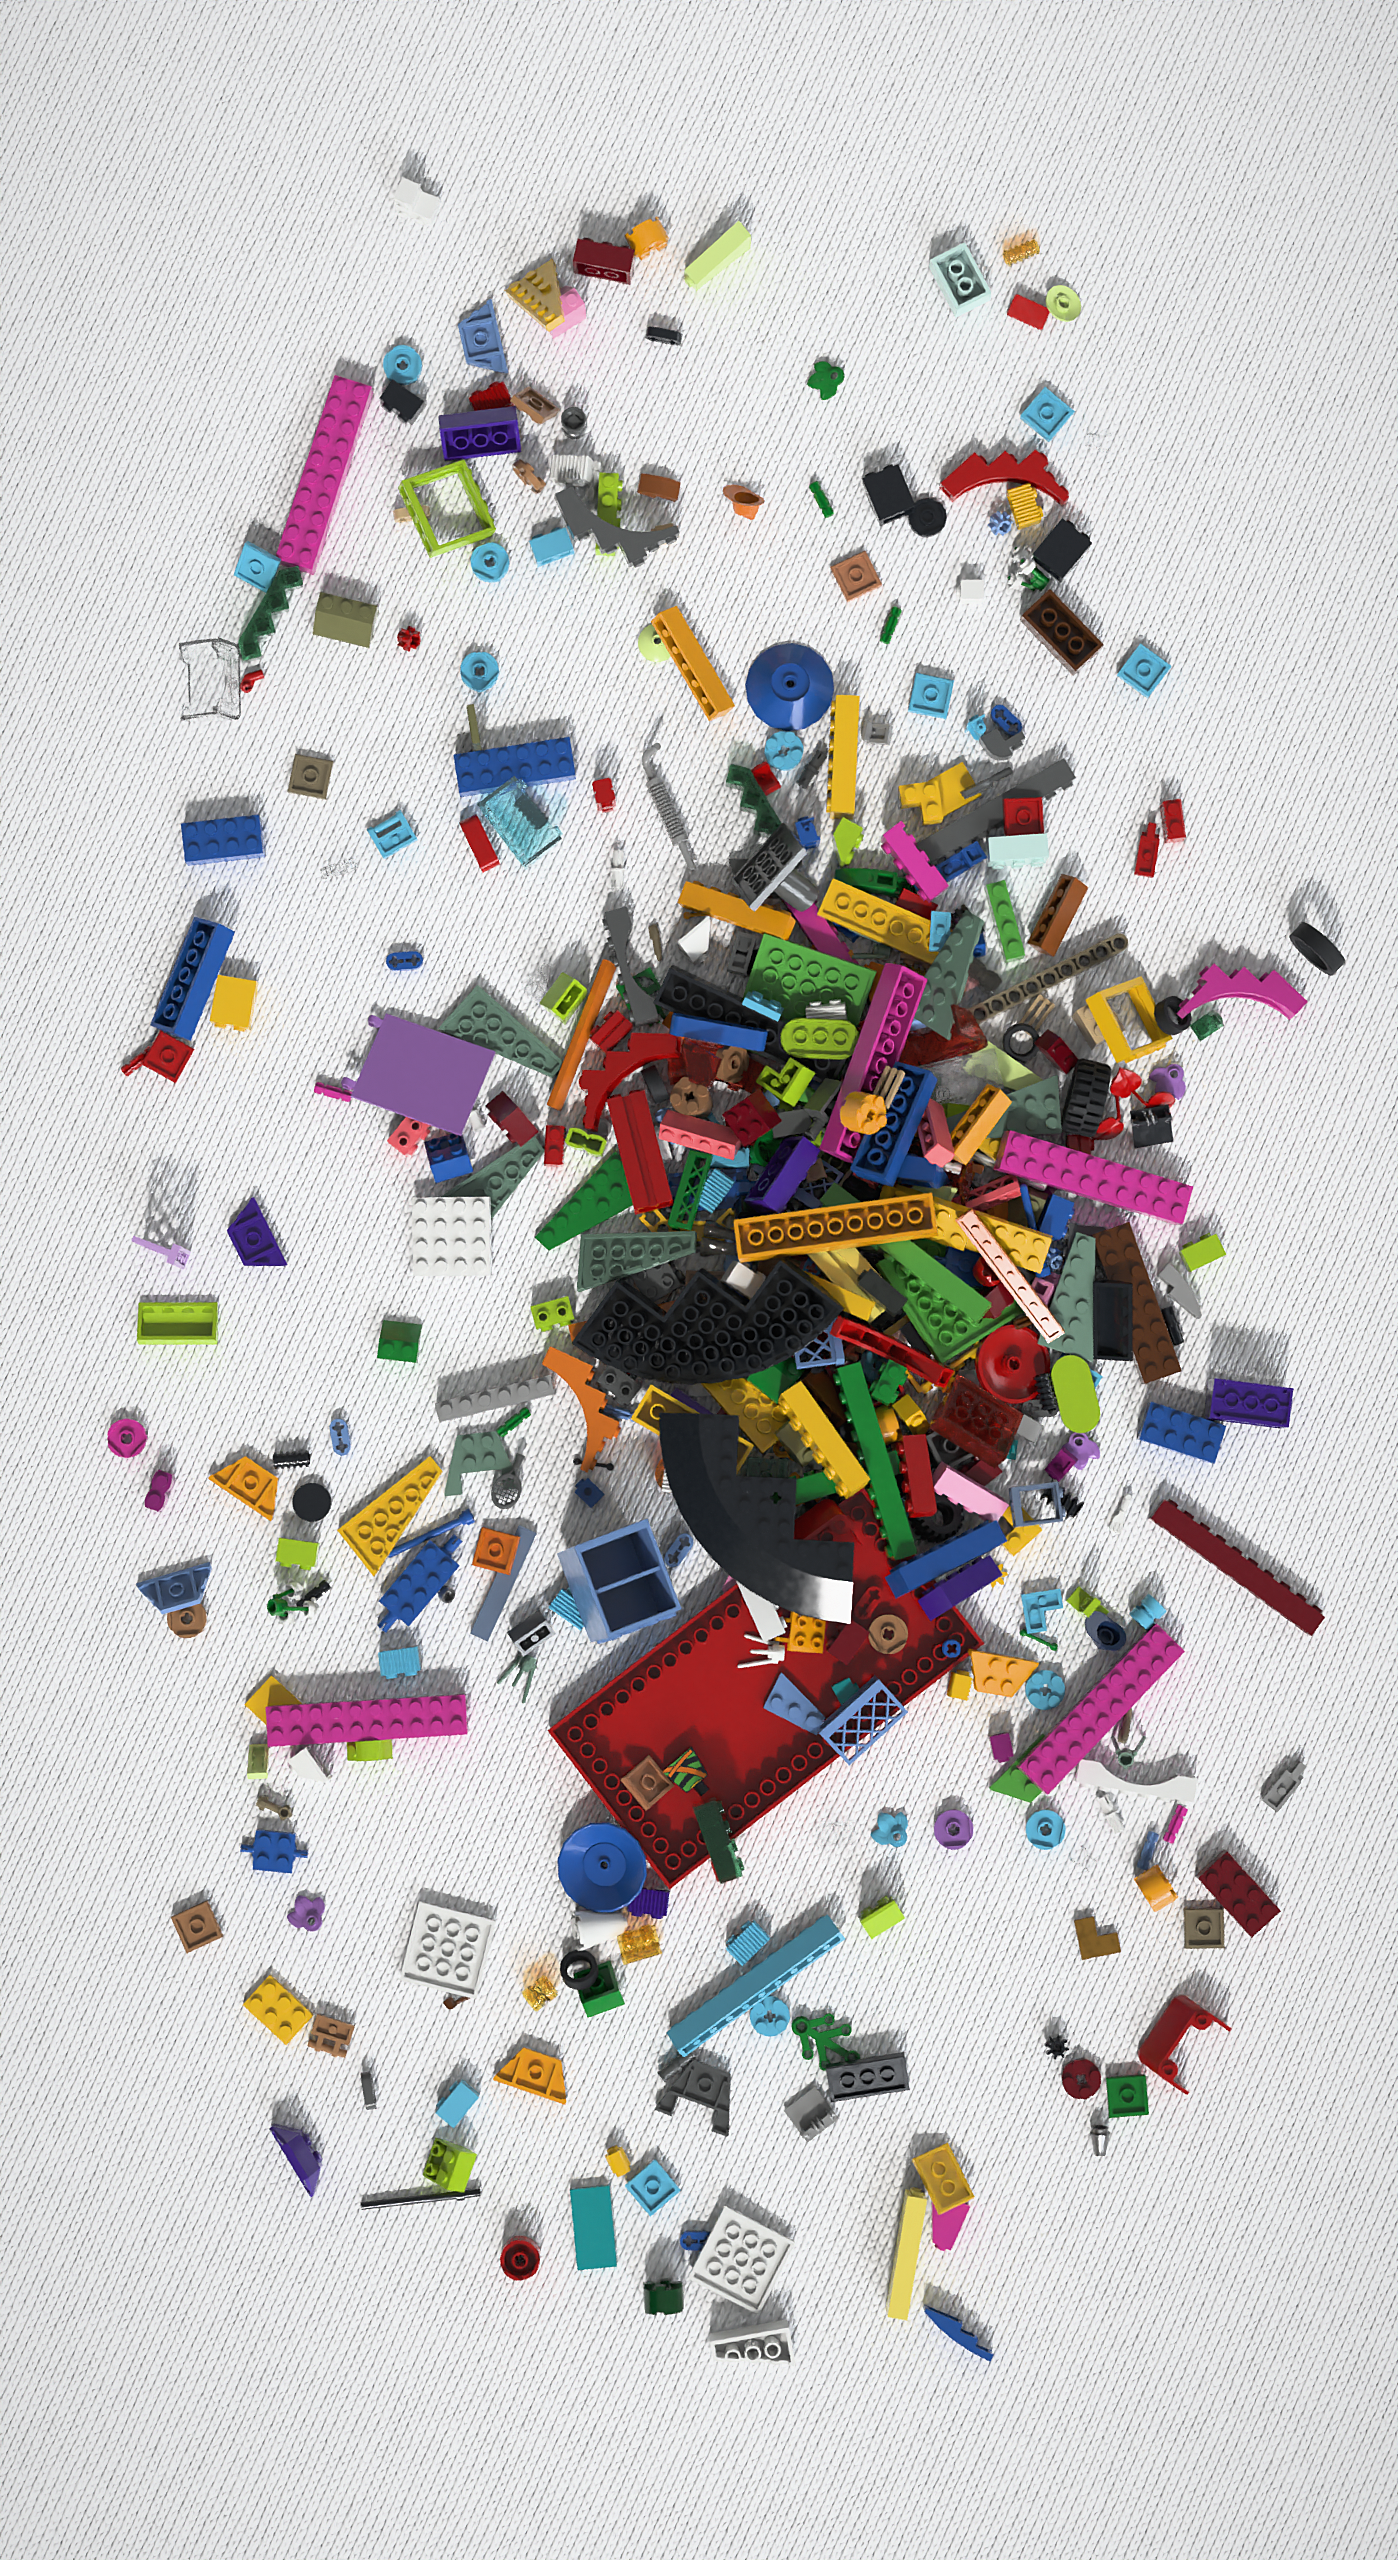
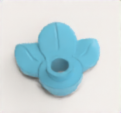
[871,1812,908,1847]

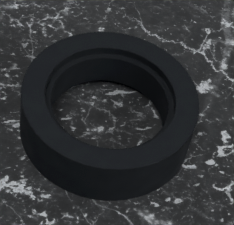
[1289,922,1345,976]

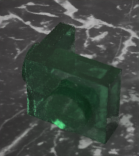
[1190,1010,1224,1042]

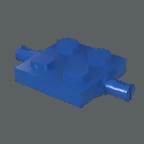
[933,1246,983,1289]
[240,1829,309,1874]

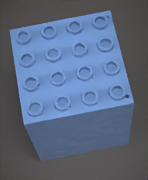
[557,1519,681,1644]

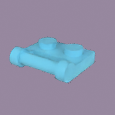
[366,810,418,859]

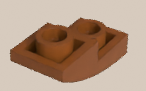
[637,473,681,502]

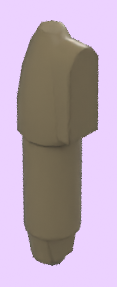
[648,924,662,961]
[1118,1708,1132,1744]

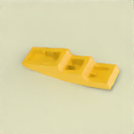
[804,1271,876,1321]

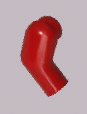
[240,669,265,693]

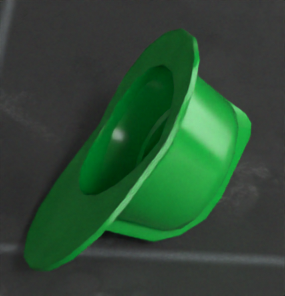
[749,1129,784,1167]

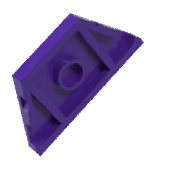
[226,1197,288,1266]

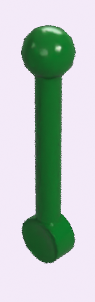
[1019,1629,1058,1651]

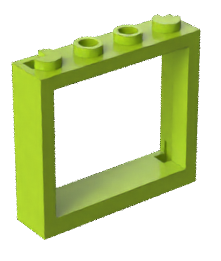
[398,459,496,558]

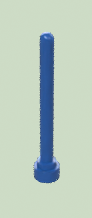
[1020,1184,1051,1278]
[388,1508,475,1558]

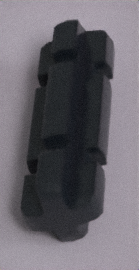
[296,1580,331,1612]

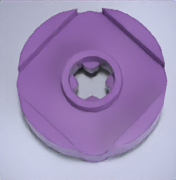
[933,1809,974,1850]

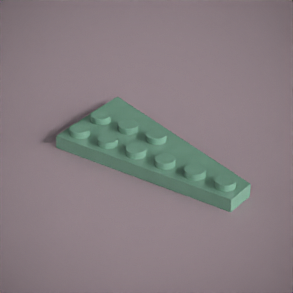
[438,985,563,1078]
[441,1136,544,1220]
[577,1231,697,1292]

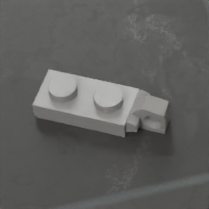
[1261,1761,1307,1813]

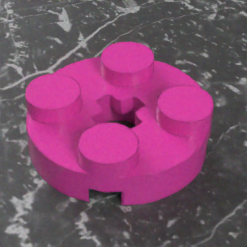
[107,1419,148,1458]

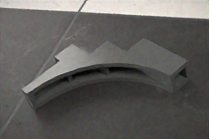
[554,486,680,568]

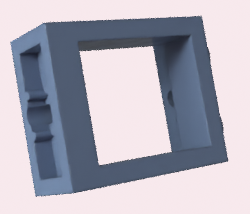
[1008,1482,1066,1528]

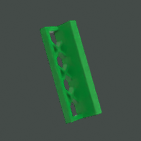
[668,1150,713,1231]

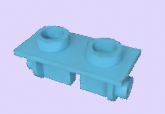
[964,714,986,740]

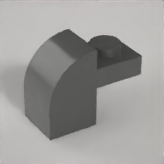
[979,728,1026,761]

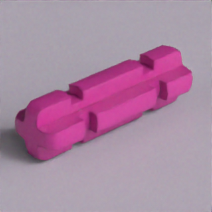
[314,1082,352,1102]
[1163,1805,1188,1844]

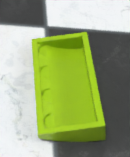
[137,1302,218,1345]

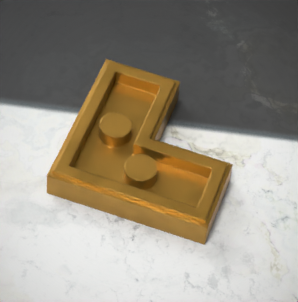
[1074,1916,1121,1960]

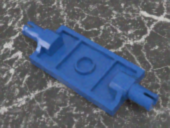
[668,1168,756,1211]
[377,1534,463,1633]

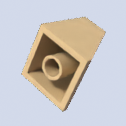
[1072,1000,1125,1050]

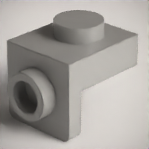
[860,720,893,745]

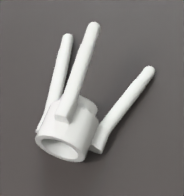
[737,1634,785,1668]

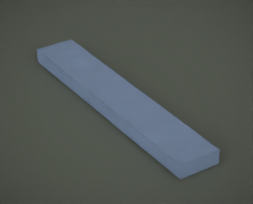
[470,1525,537,1642]

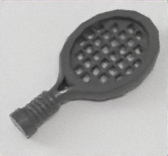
[491,1453,525,1509]

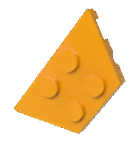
[208,1456,279,1521]
[968,1649,1039,1698]
[493,2047,567,2105]

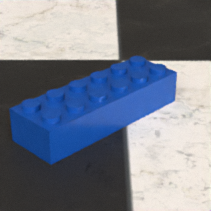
[453,737,576,797]
[150,916,235,1041]
[850,1061,938,1187]
[885,1520,1007,1598]

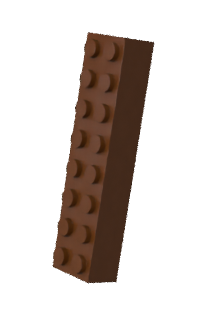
[1090,1222,1182,1384]

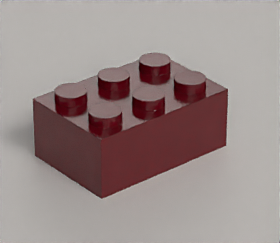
[573,238,635,285]

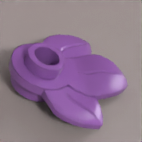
[1149,1064,1186,1100]
[1061,1432,1100,1470]
[287,1895,325,1932]

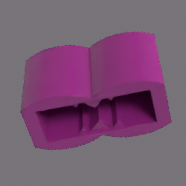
[144,1470,175,1512]

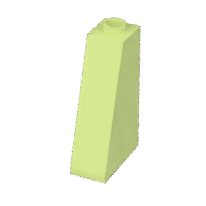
[684,221,751,291]
[961,1039,1043,1092]

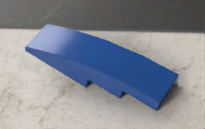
[923,2304,994,2362]

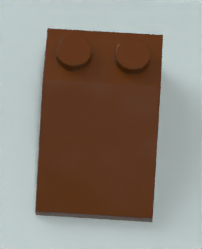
[793,1370,846,1430]

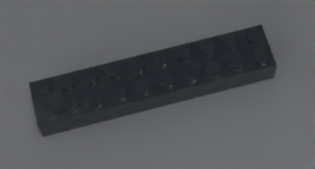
[653,964,846,1083]

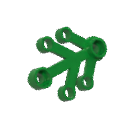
[791,2013,860,2071]

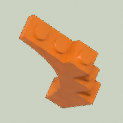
[542,1346,622,1473]

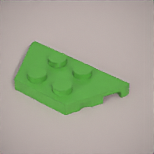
[989,1733,1045,1803]

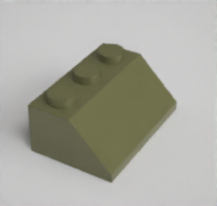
[313,592,379,649]

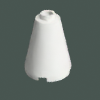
[571,1911,627,1951]

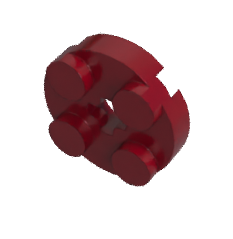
[1061,2058,1101,2100]

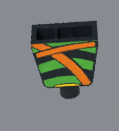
[662,1746,709,1797]

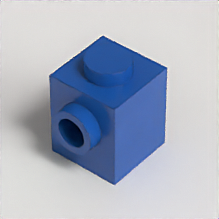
[574,1478,605,1509]

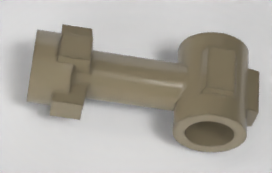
[256,1795,293,1820]

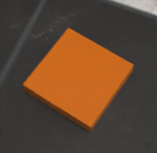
[472,1527,521,1575]

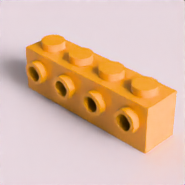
[950,1083,1012,1165]

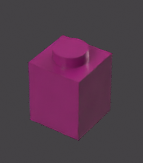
[988,1732,1014,1763]

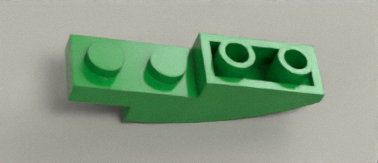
[834,868,913,898]

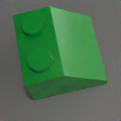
[377,1320,423,1364]
[746,1357,806,1404]
[573,1961,625,2018]

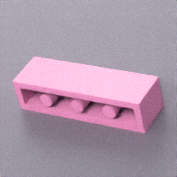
[932,1461,1009,1522]

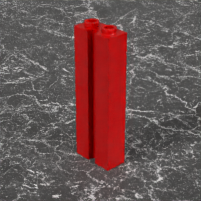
[606,1089,673,1215]

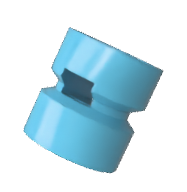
[1129,1594,1167,1631]

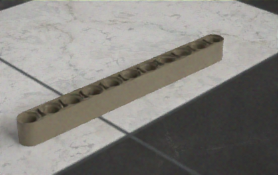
[935,933,1128,1042]

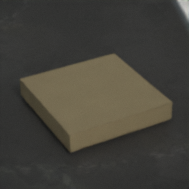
[287,754,334,800]
[1183,1908,1225,1949]

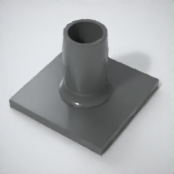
[730,822,819,912]

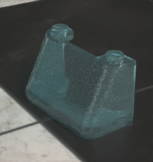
[477,776,563,870]

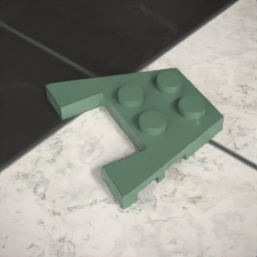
[444,1431,517,1497]

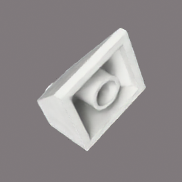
[678,916,710,965]
[288,1746,332,1783]

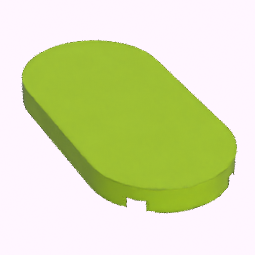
[780,1018,860,1060]
[1051,1355,1101,1433]

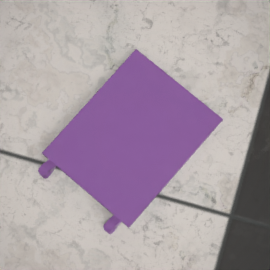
[341,1013,496,1136]

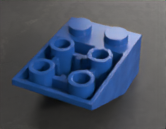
[896,1153,950,1189]

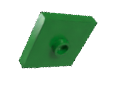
[1105,2074,1149,2118]

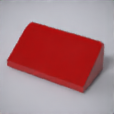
[1007,294,1050,331]

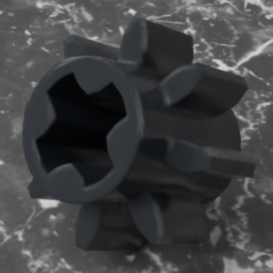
[1044,2034,1069,2060]

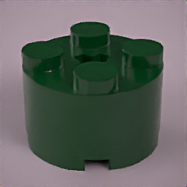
[643,2278,684,2315]

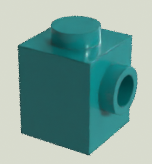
[831,1677,859,1705]

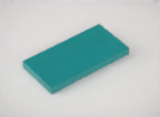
[570,2185,617,2271]

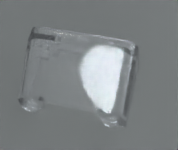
[178,637,241,722]

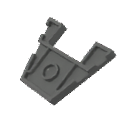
[655,2059,731,2137]

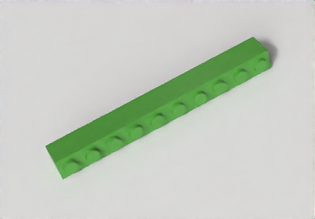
[820,1182,992,1325]

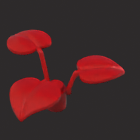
[1091,1067,1176,1140]

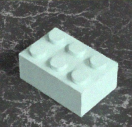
[929,242,992,318]
[985,833,1049,870]

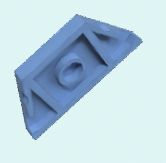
[458,299,508,374]
[136,1562,212,1615]

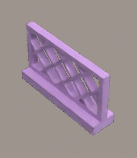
[131,1236,191,1270]

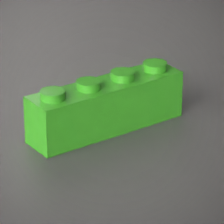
[984,880,1025,964]

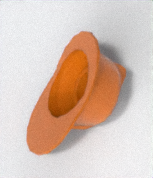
[722,484,765,520]

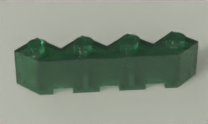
[237,566,303,664]
[725,764,782,838]

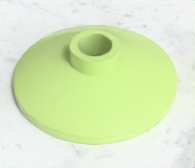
[1046,285,1081,322]
[638,624,671,662]

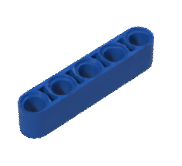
[669,1013,768,1051]

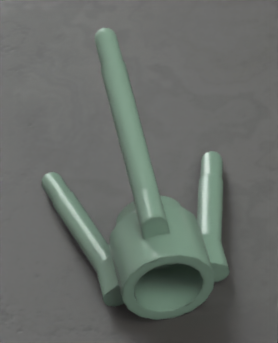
[848,929,890,960]
[497,1654,537,1704]
[1111,1736,1146,1770]

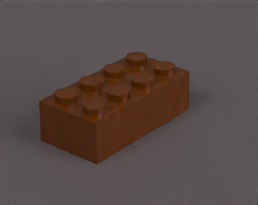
[1020,589,1104,676]

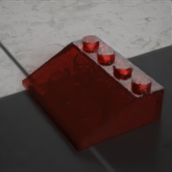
[929,1373,1024,1469]

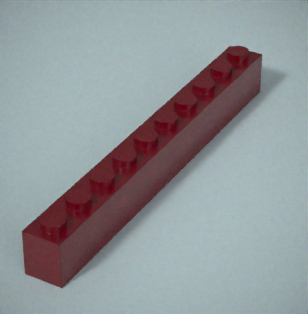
[1149,1498,1325,1636]

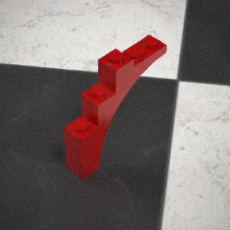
[939,449,1070,507]
[579,1033,682,1132]
[830,1316,954,1388]

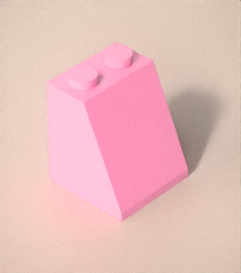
[549,285,586,339]

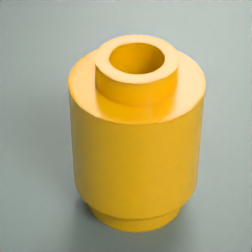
[605,2145,631,2177]

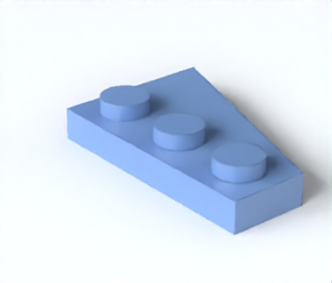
[763,1672,825,1735]

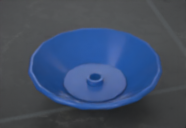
[745,643,834,731]
[557,1822,647,1912]

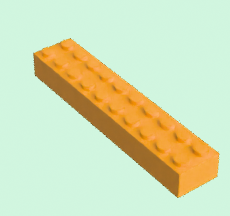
[734,1193,938,1263]

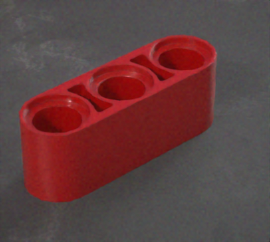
[459,814,500,873]

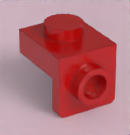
[750,761,781,797]

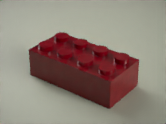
[1195,1849,1281,1938]

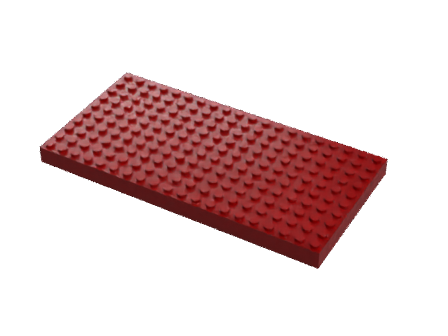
[547,1488,984,1890]

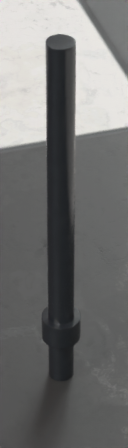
[361,2189,481,2210]

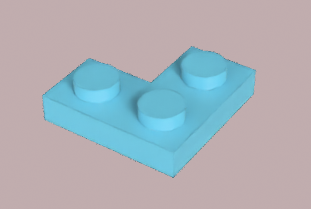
[929,911,952,952]
[1021,1589,1063,1634]

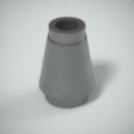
[1090,2125,1110,2156]

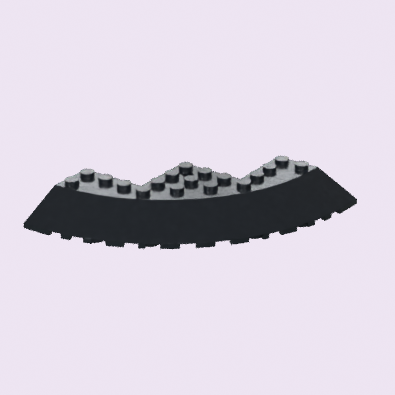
[571,1257,844,1385]
[659,1413,854,1624]

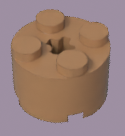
[670,1077,713,1119]

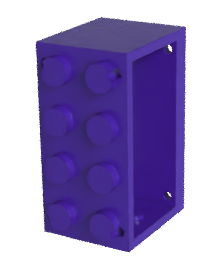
[1203,1378,1294,1429]

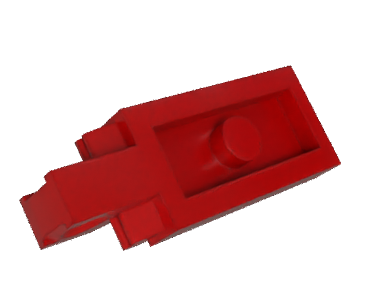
[1134,822,1160,878]

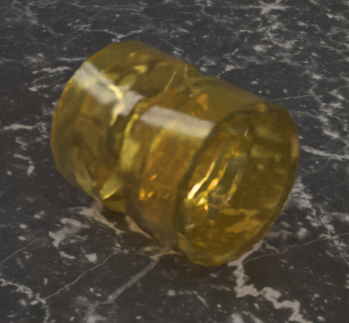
[521,1974,559,2012]

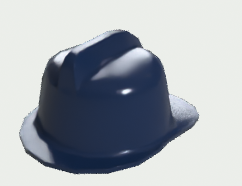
[1085,1611,1126,1651]

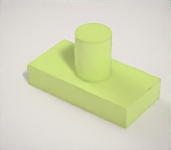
[247,1744,270,1779]

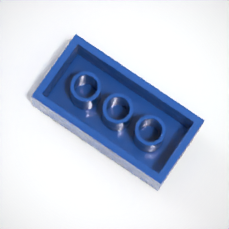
[181,815,266,866]
[1136,1402,1226,1464]

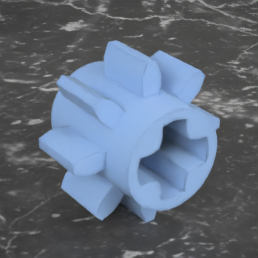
[987,511,1013,536]
[1045,1247,1063,1272]

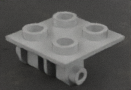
[783,2087,839,2143]

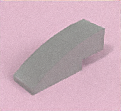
[1157,1263,1202,1320]

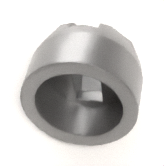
[438,1586,455,1604]

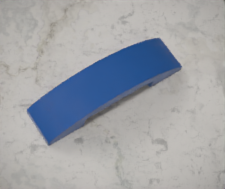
[914,841,987,891]

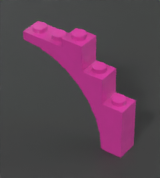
[1177,963,1308,1020]

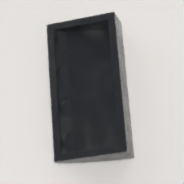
[1093,1279,1133,1361]

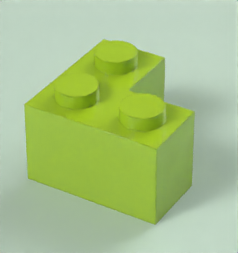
[756,1057,815,1106]

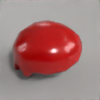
[972,1256,1001,1287]

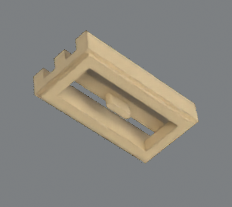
[1019,994,1055,1037]
[873,1065,905,1109]

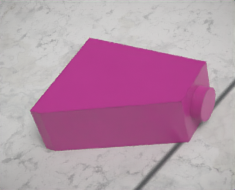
[931,2200,971,2251]

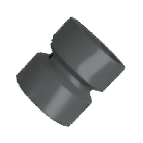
[561,407,587,439]

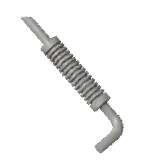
[642,742,697,870]

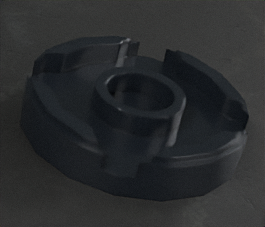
[908,498,947,538]
[292,1483,332,1522]

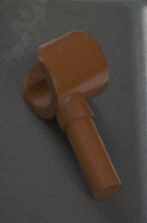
[443,1996,471,2010]

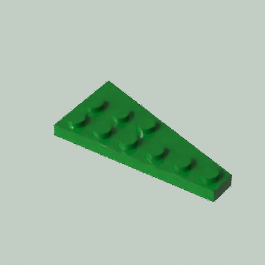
[534,1152,633,1251]

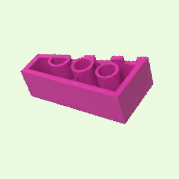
[881,820,949,903]

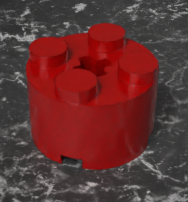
[500,2236,541,2281]

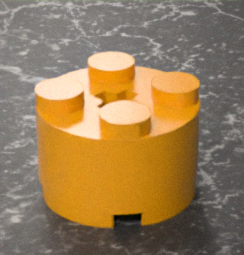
[624,217,669,260]
[840,1091,887,1134]
[874,1402,902,1446]
[1134,1864,1178,1912]

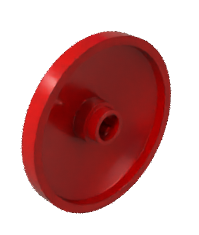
[975,1325,1050,1404]

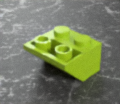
[832,817,865,869]
[539,972,588,1025]
[858,1896,905,1940]
[422,2137,477,2192]

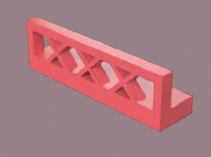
[951,1174,1021,1212]

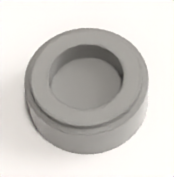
[593,1118,612,1138]

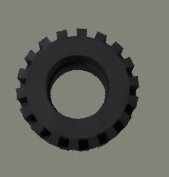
[909,1492,964,1543]

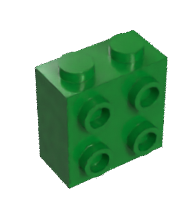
[869,1359,909,1406]

